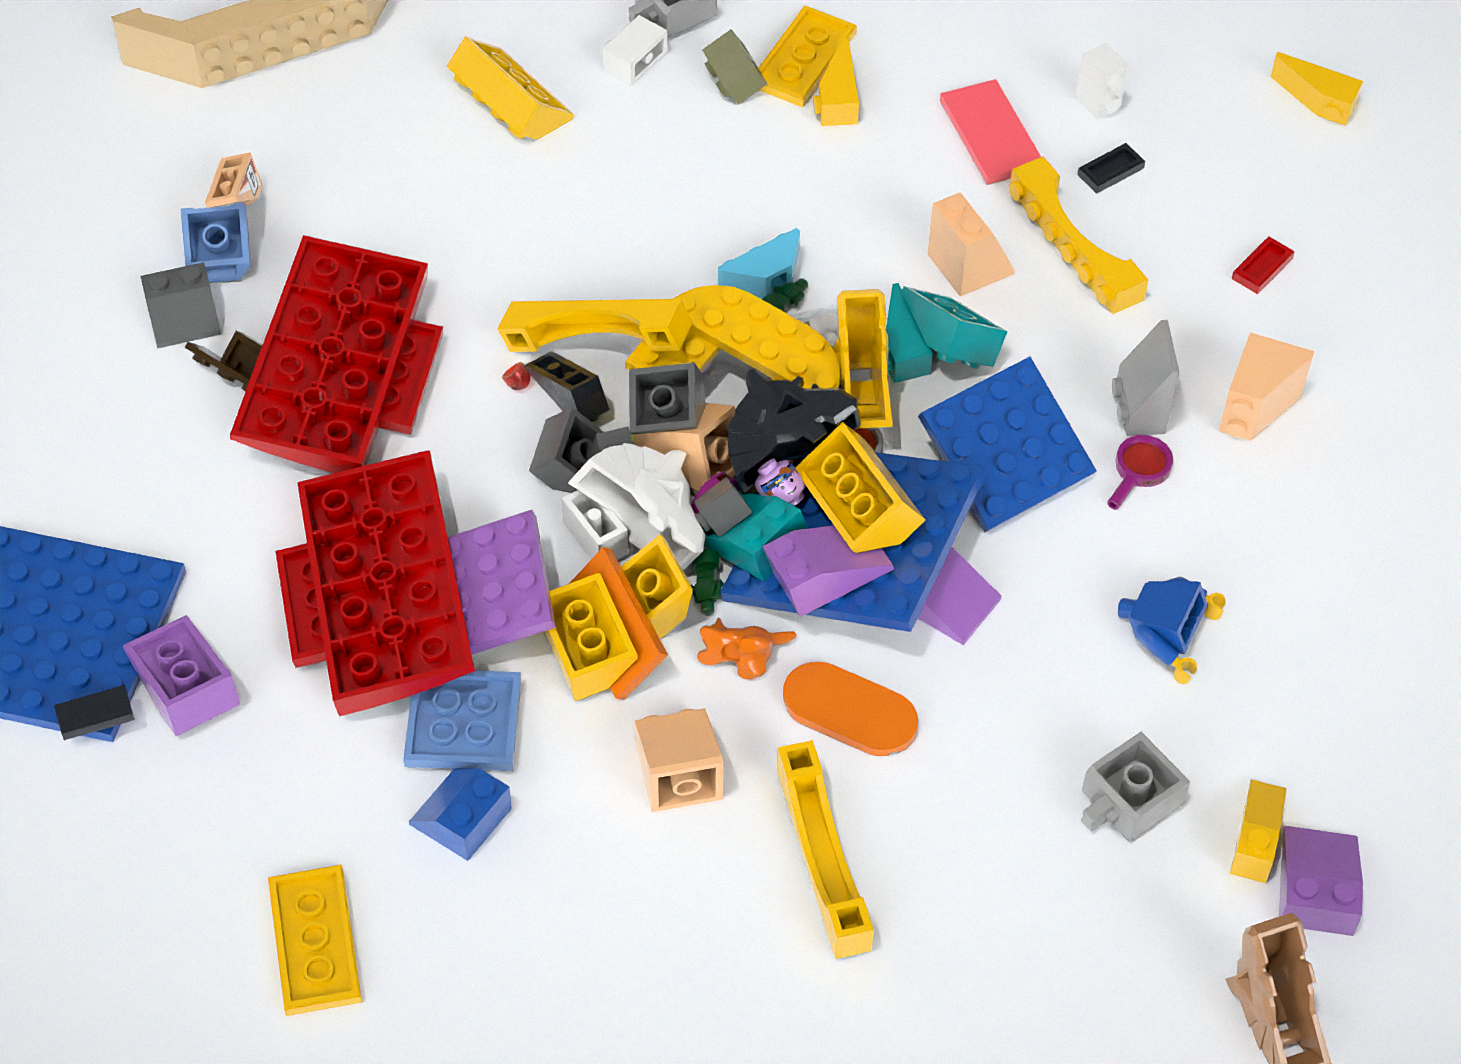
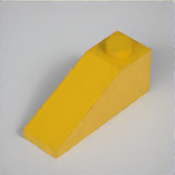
[813,38,859,126]
[1271,52,1363,126]
[1230,779,1287,883]

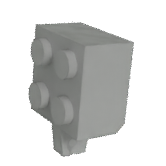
[628,0,717,38]
[1081,731,1190,841]

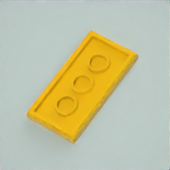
[758,5,857,107]
[268,864,362,1016]

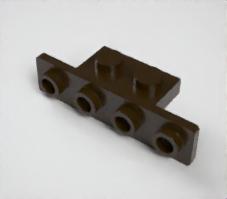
[184,330,263,391]

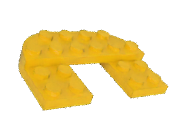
[625,285,840,464]

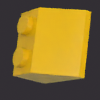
[621,534,693,639]

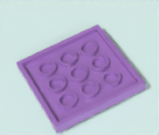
[448,509,556,655]

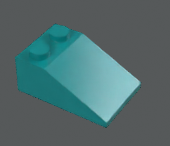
[902,286,1008,369]
[702,493,808,582]

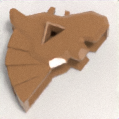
[1225,913,1332,1064]

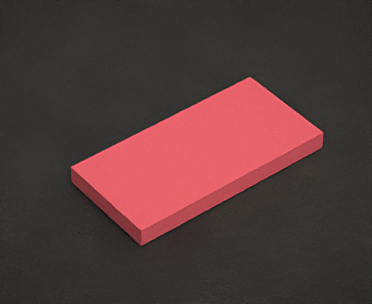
[940,79,1041,184]

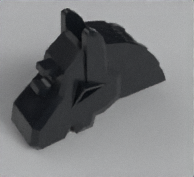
[727,369,861,494]

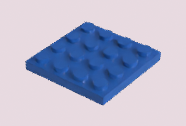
[918,356,1097,532]

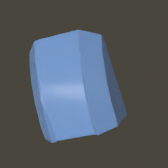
[180,203,251,283]

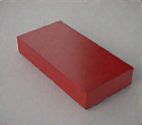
[1231,236,1295,295]

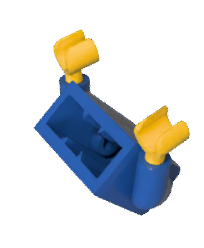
[1118,576,1226,684]

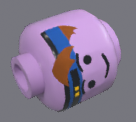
[755,459,806,506]

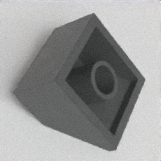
[140,262,221,349]
[629,362,705,435]
[529,407,603,493]

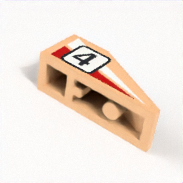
[205,152,263,208]

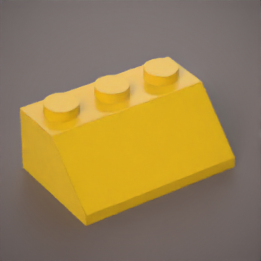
[544,572,638,701]

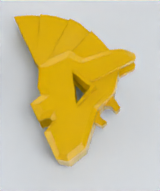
[833,289,893,429]

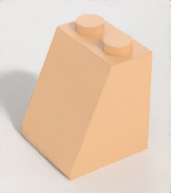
[927,192,1015,297]
[1219,332,1314,441]
[633,403,735,491]
[634,708,724,812]

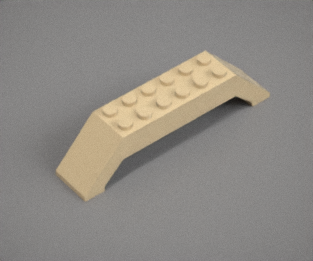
[111,0,388,88]

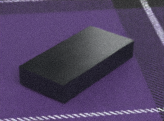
[1077,143,1146,194]
[54,685,135,740]

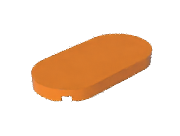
[783,662,918,756]

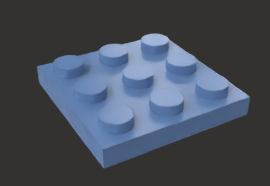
[403,670,521,771]

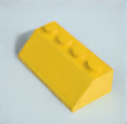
[446,36,575,140]
[796,422,925,553]

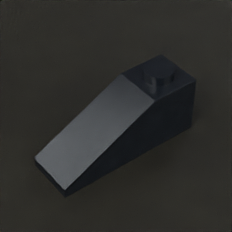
[525,351,610,422]

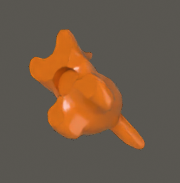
[697,618,797,680]

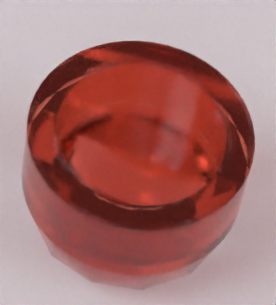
[501,362,531,390]

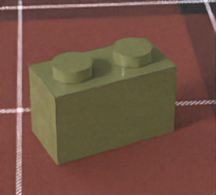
[702,29,768,105]

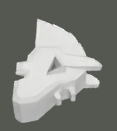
[568,443,705,570]

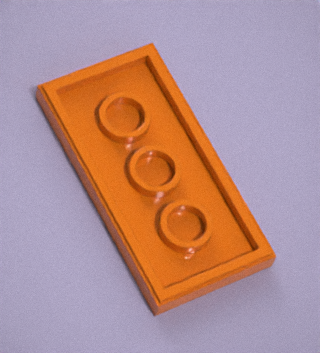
[569,547,668,700]

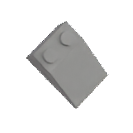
[1112,320,1179,436]

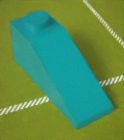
[886,283,933,383]

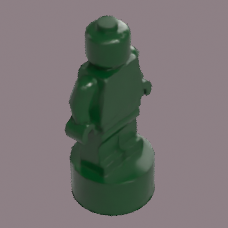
[762,278,808,312]
[691,549,724,616]

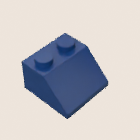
[409,768,512,861]

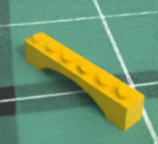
[1009,156,1149,314]
[497,299,693,352]
[776,740,874,959]

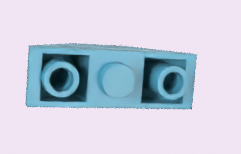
[718,228,800,298]

